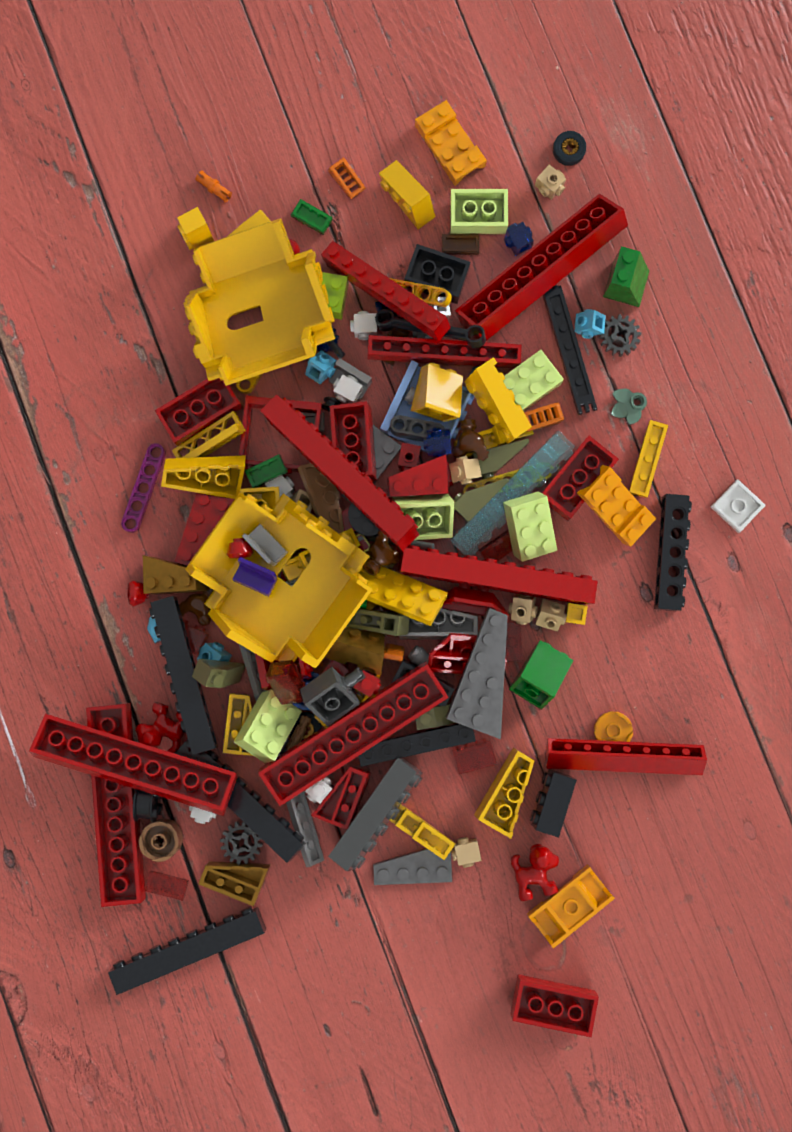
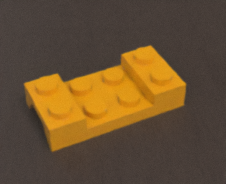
[415,100,487,186]
[577,465,656,547]
[527,864,615,949]

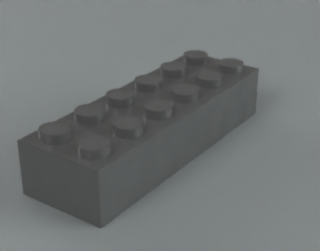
[328,758,423,871]

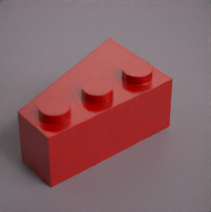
[387,454,448,497]
[311,766,371,830]

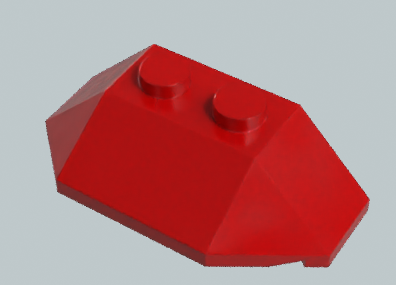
[441,584,509,620]
[427,633,507,674]

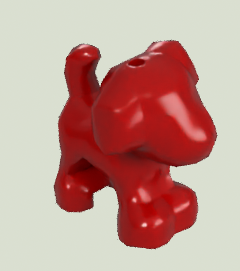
[135,702,184,754]
[511,844,559,901]

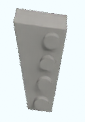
[399,608,478,640]

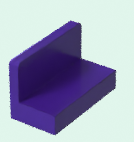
[232,557,277,597]

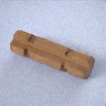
[286,715,311,750]

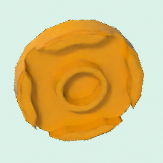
[594,711,633,742]

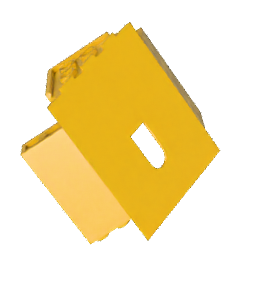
[183,218,335,386]
[185,492,373,669]

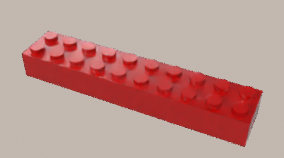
[455,193,628,341]
[260,394,419,552]
[398,545,598,605]
[258,661,449,806]
[86,703,146,907]
[29,714,237,816]

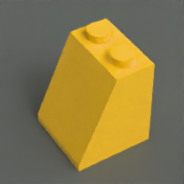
[410,363,463,422]

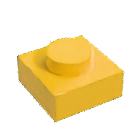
[565,603,588,625]

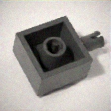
[300,667,365,726]

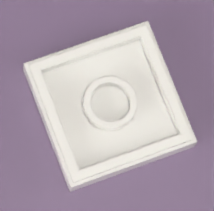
[711,479,766,533]

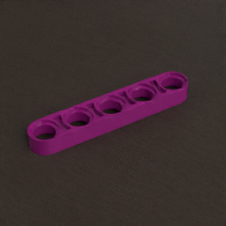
[121,443,166,533]

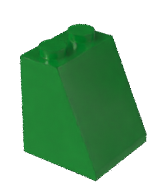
[603,246,649,307]
[509,640,574,710]

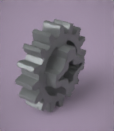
[599,314,642,357]
[220,821,263,865]

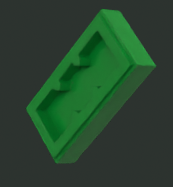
[291,199,333,235]
[245,454,288,488]

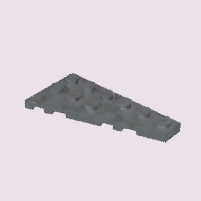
[445,608,508,739]

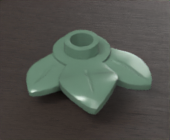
[611,389,647,425]

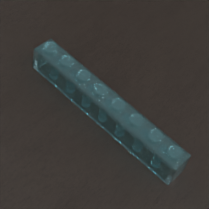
[449,430,575,557]

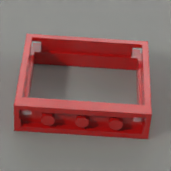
[239,396,323,474]

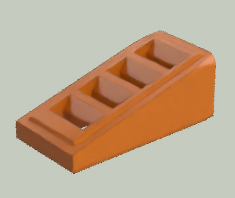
[328,157,366,199]
[524,402,564,432]
[384,643,405,662]

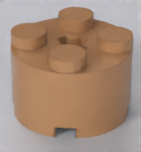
[139,818,183,862]

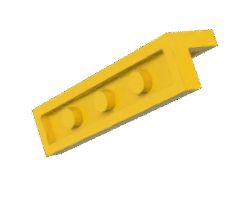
[172,411,246,458]

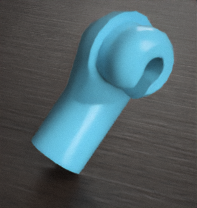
[147,616,161,643]

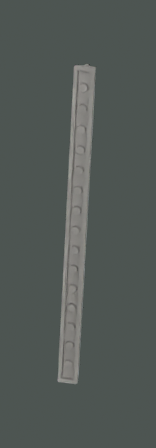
[239,644,325,867]

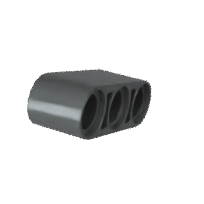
[390,415,445,444]

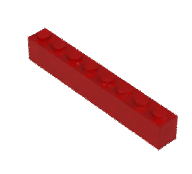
[321,241,451,342]
[367,335,522,368]
[545,738,707,775]

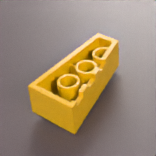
[464,357,532,444]
[161,455,246,499]
[474,748,534,839]

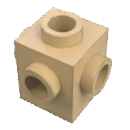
[535,164,566,200]
[509,594,538,625]
[535,599,567,632]

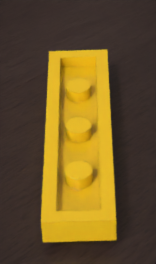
[629,420,668,498]

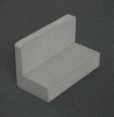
[329,359,372,400]
[242,524,288,566]

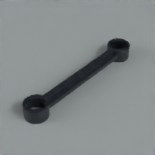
[375,309,486,348]

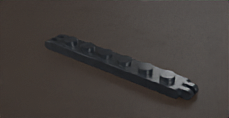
[543,284,597,415]

